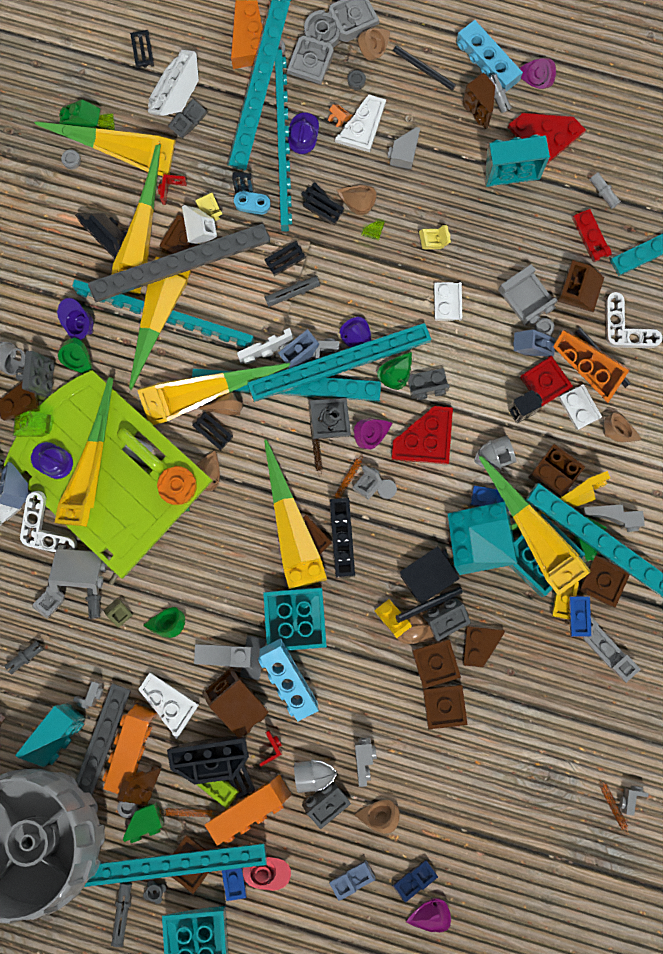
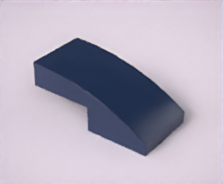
[392,860,438,903]

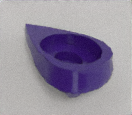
[340,317,372,348]

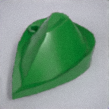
[58,337,93,374]
[377,352,412,390]
[143,607,186,638]

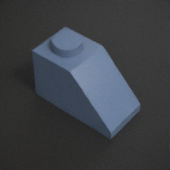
[278,329,319,368]
[513,329,555,357]
[0,462,30,509]

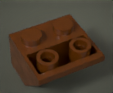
[463,72,496,129]
[558,260,605,312]
[528,444,585,498]

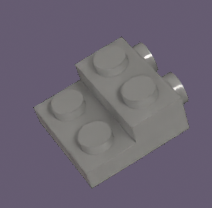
[355,737,377,787]

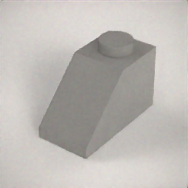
[387,127,420,169]

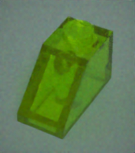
[13,410,53,437]

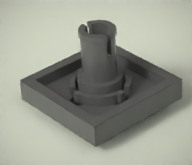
[16,351,55,397]
[308,398,351,439]

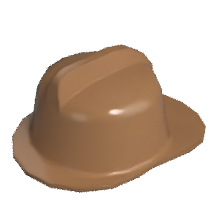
[397,611,434,644]

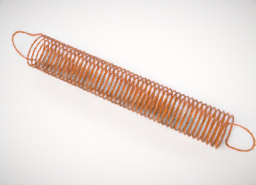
[334,455,363,499]
[600,780,629,835]
[160,808,218,818]

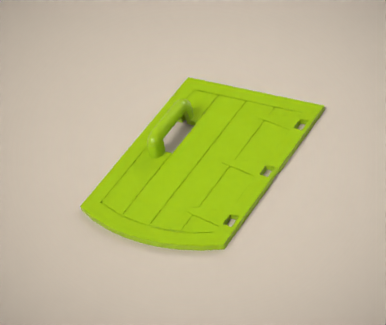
[4,370,213,579]

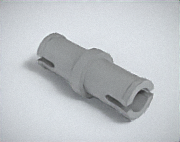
[488,74,512,113]
[589,172,621,209]

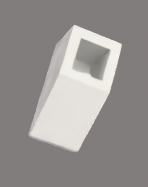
[182,205,217,245]

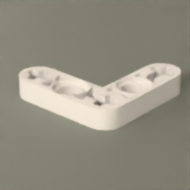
[606,292,663,348]
[20,491,77,552]

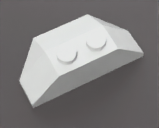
[148,50,199,116]

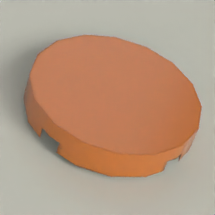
[157,466,197,505]

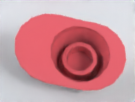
[243,857,291,891]

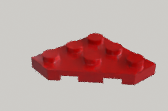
[508,113,586,164]
[391,406,453,465]

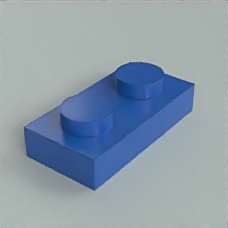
[470,486,509,510]
[569,597,592,637]
[222,868,247,902]

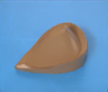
[358,28,390,61]
[336,185,377,216]
[200,393,243,415]
[604,413,642,442]
[196,451,220,491]
[355,800,400,834]

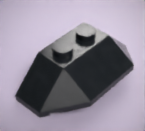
[75,213,127,259]
[167,736,249,785]

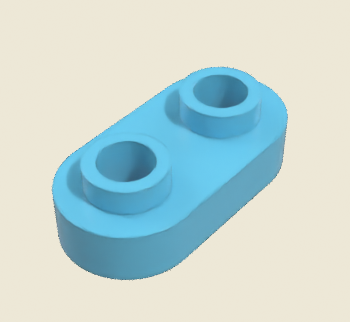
[234,191,271,215]

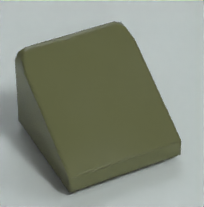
[104,598,133,628]

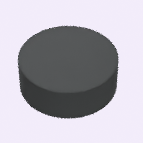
[348,70,366,90]

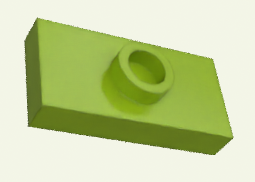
[196,780,239,808]

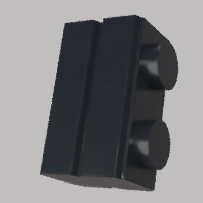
[508,390,543,423]

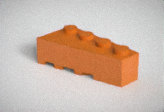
[553,330,630,403]
[102,704,157,794]

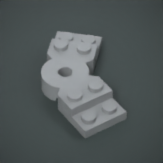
[287,0,379,85]

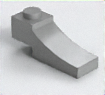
[580,504,645,532]
[194,644,253,668]

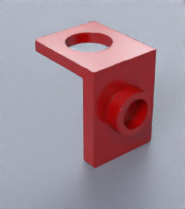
[158,174,187,205]
[260,730,282,766]

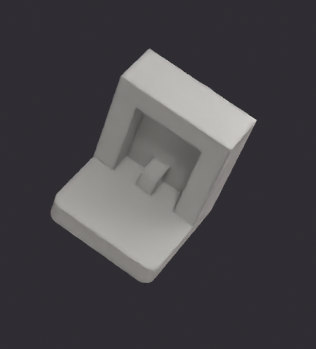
[312,338,339,359]
[352,465,383,500]
[32,585,64,619]
[73,681,104,709]
[620,785,649,816]

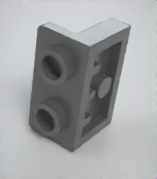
[408,368,450,400]
[423,598,471,641]
[302,780,351,830]

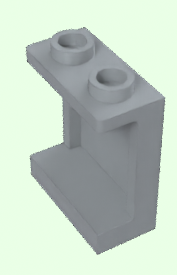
[498,264,558,326]
[48,549,107,595]

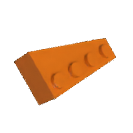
[231,0,263,69]
[205,774,292,846]

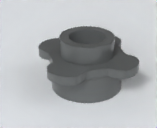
[143,880,166,904]

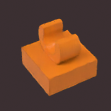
[328,104,353,127]

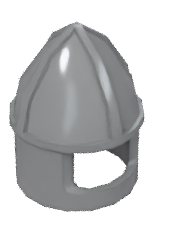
[0,342,25,375]
[474,435,517,469]
[294,759,337,793]

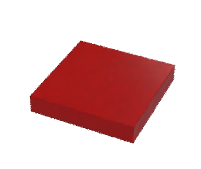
[520,355,573,408]

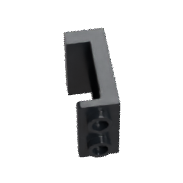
[398,546,460,605]

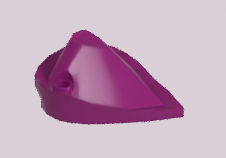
[519,58,556,89]
[354,418,393,450]
[405,898,451,933]

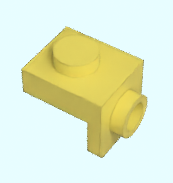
[195,192,222,222]
[419,225,451,249]

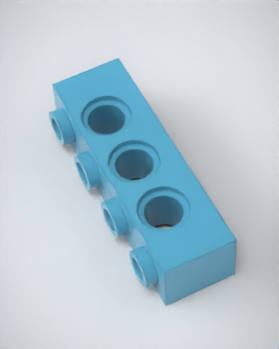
[456,20,523,92]
[258,638,319,722]

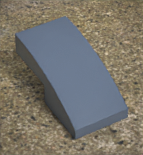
[329,860,376,901]

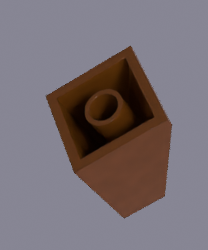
[202,667,269,737]

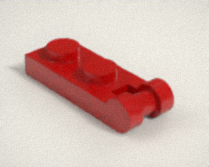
[572,209,612,262]

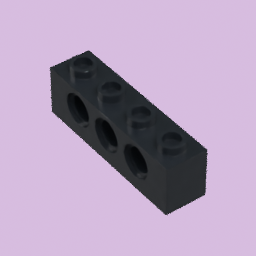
[330,498,355,579]

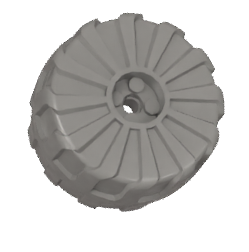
[0,769,105,924]

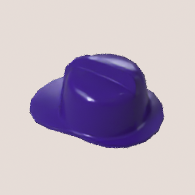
[288,113,319,154]
[57,298,94,340]
[31,442,73,479]

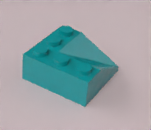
[485,135,550,187]
[447,502,517,575]
[509,513,585,598]
[263,588,327,651]
[15,703,86,767]
[162,906,229,954]

